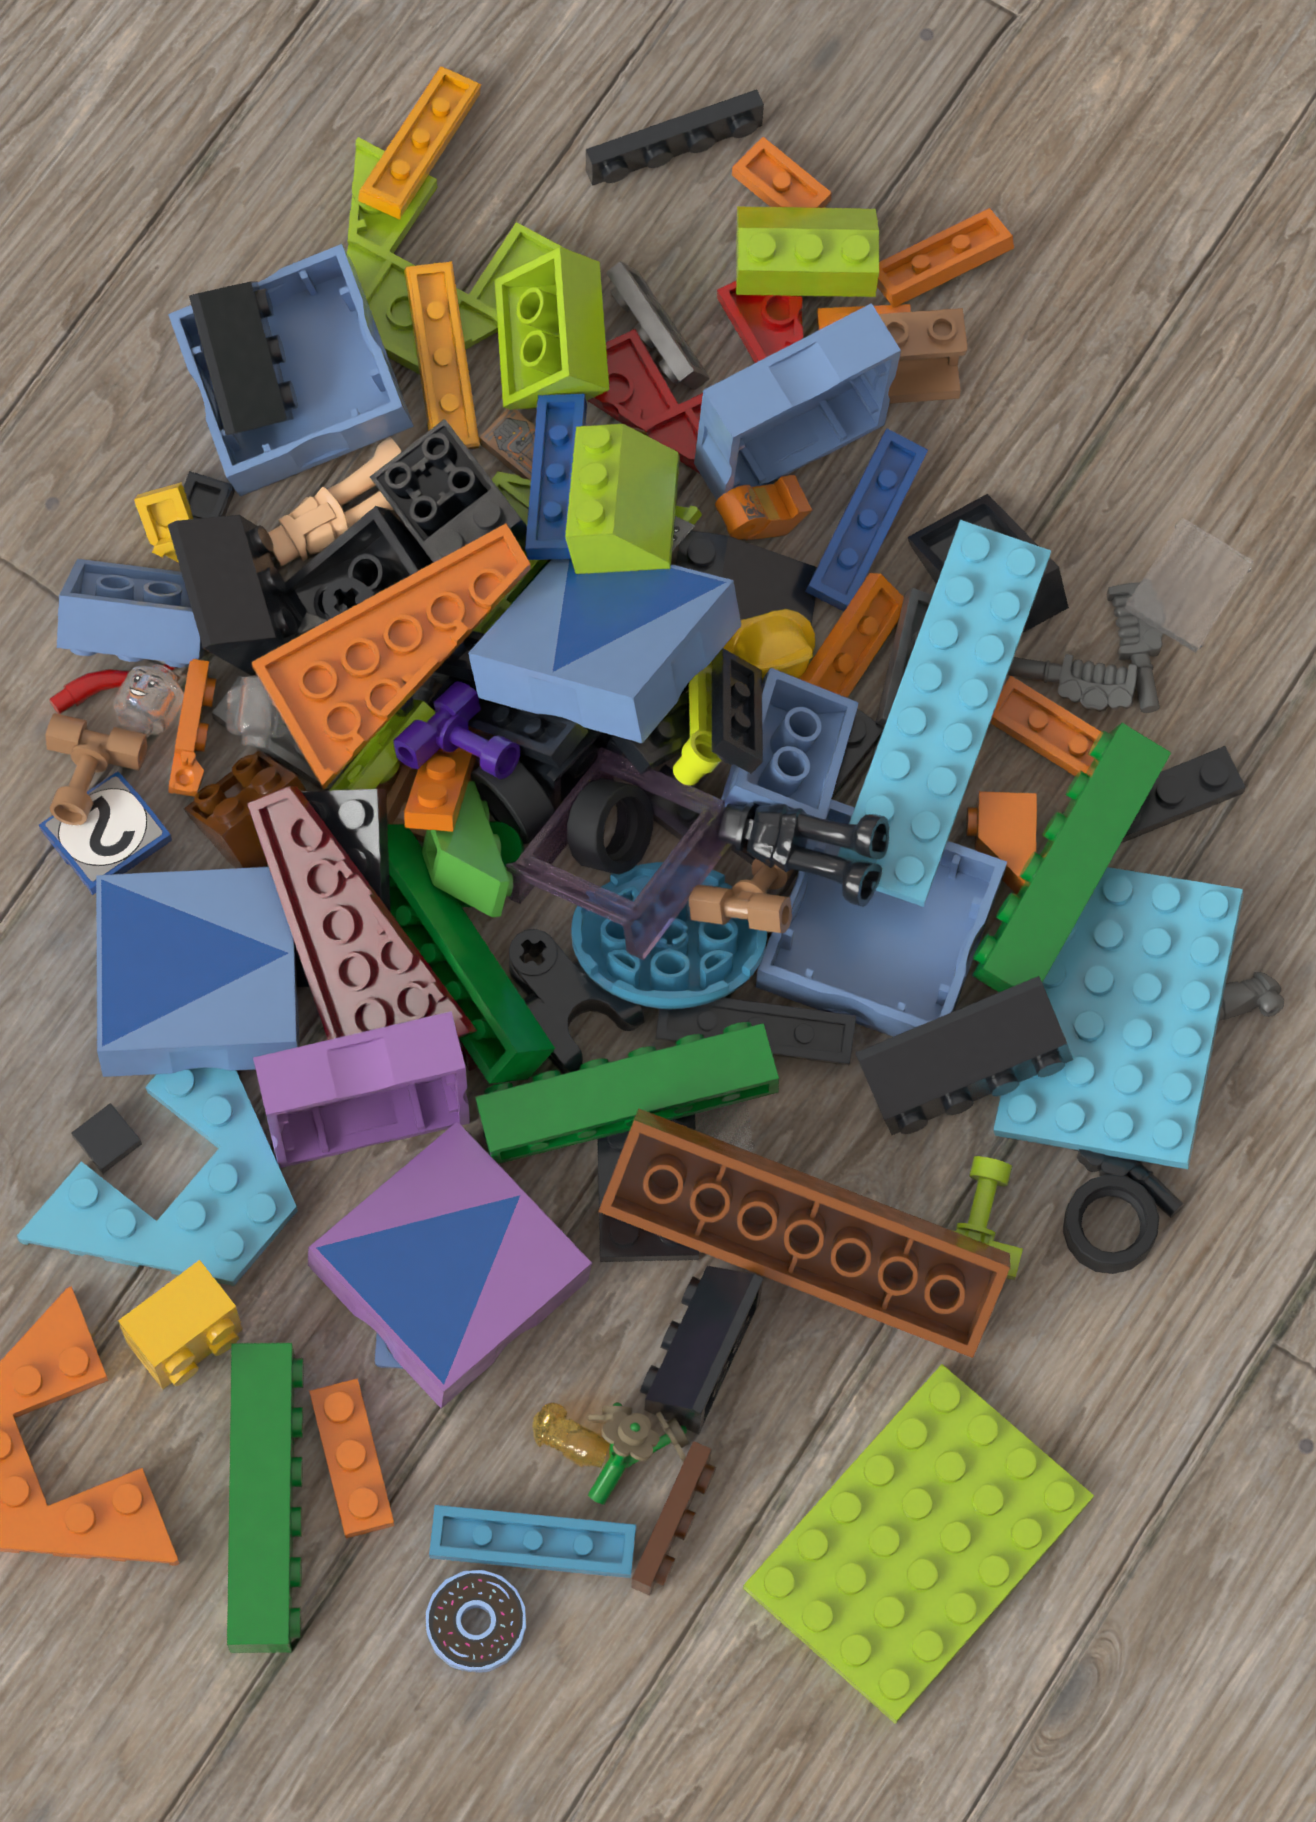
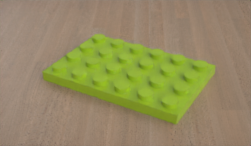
[743,1364,1094,1724]

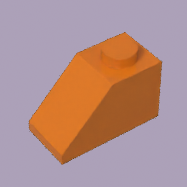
[966,791,1037,895]

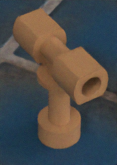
[45,713,147,825]
[689,859,794,933]

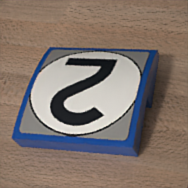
[39,771,172,895]

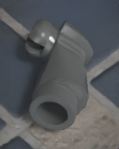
[1218,972,1284,1021]

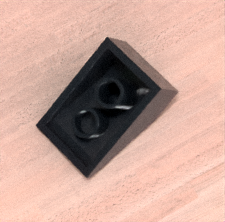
[908,494,1069,633]
[282,506,434,628]
[675,530,817,625]

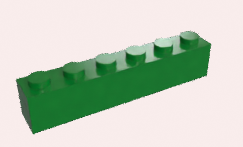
[972,723,1171,992]
[388,824,556,1084]
[475,1022,779,1164]
[227,1343,304,1653]

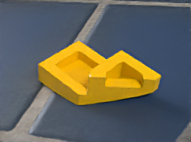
[134,482,193,562]

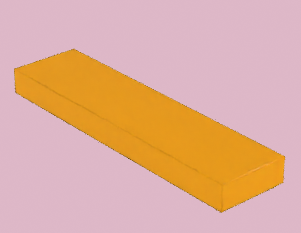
[358,66,482,220]
[404,261,480,449]

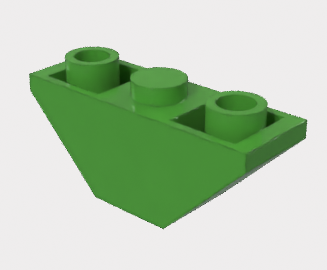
[422,781,513,917]

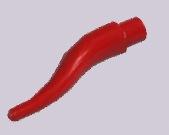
[49,664,177,714]

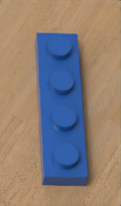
[525,394,587,560]
[805,428,928,611]

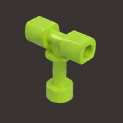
[952,1156,1023,1280]

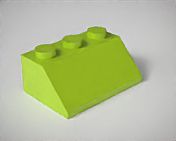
[736,206,879,297]
[495,247,609,410]
[565,424,680,574]

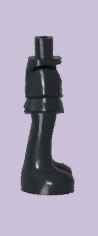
[719,803,889,907]

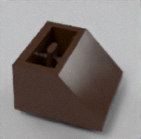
[184,751,307,868]

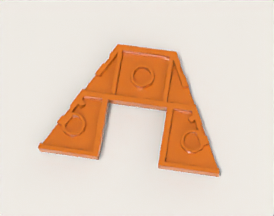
[0,1286,180,1566]

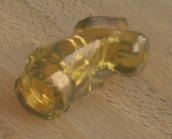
[532,1403,610,1468]

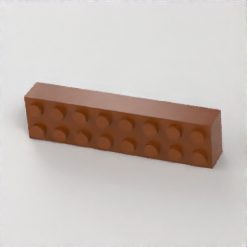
[598,1108,1010,1358]

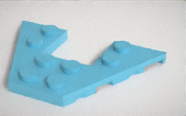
[17,1068,298,1286]

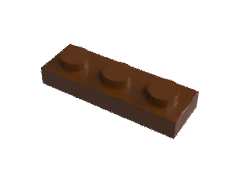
[631,1441,716,1596]

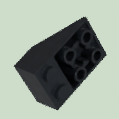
[370,419,527,562]

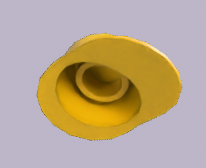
[723,609,815,680]

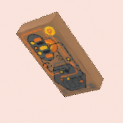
[479,409,535,480]

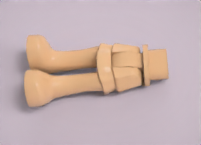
[268,437,402,567]

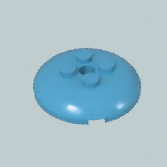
[571,862,767,1009]

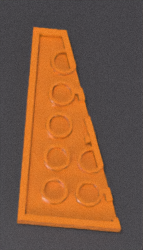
[251,523,531,790]

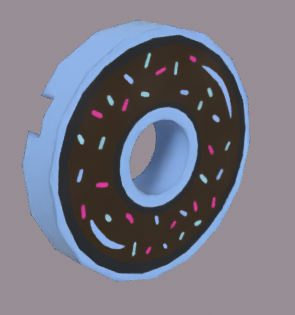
[426,1570,526,1673]

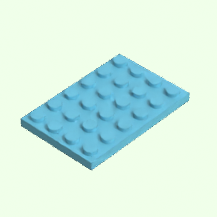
[993,867,1243,1169]

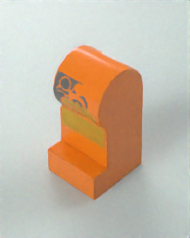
[715,475,812,540]

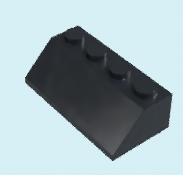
[856,976,1073,1135]

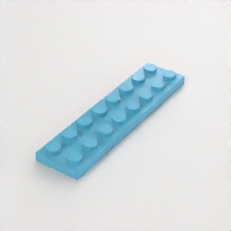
[837,520,1051,907]

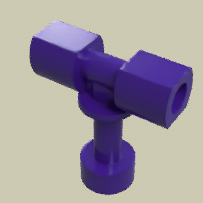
[393,682,520,779]

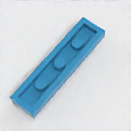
[429,1505,636,1578]

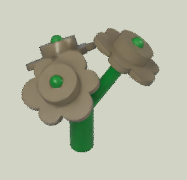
[588,1402,690,1505]

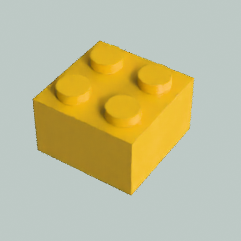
[118,1260,243,1389]

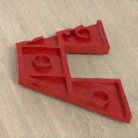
[587,281,803,474]

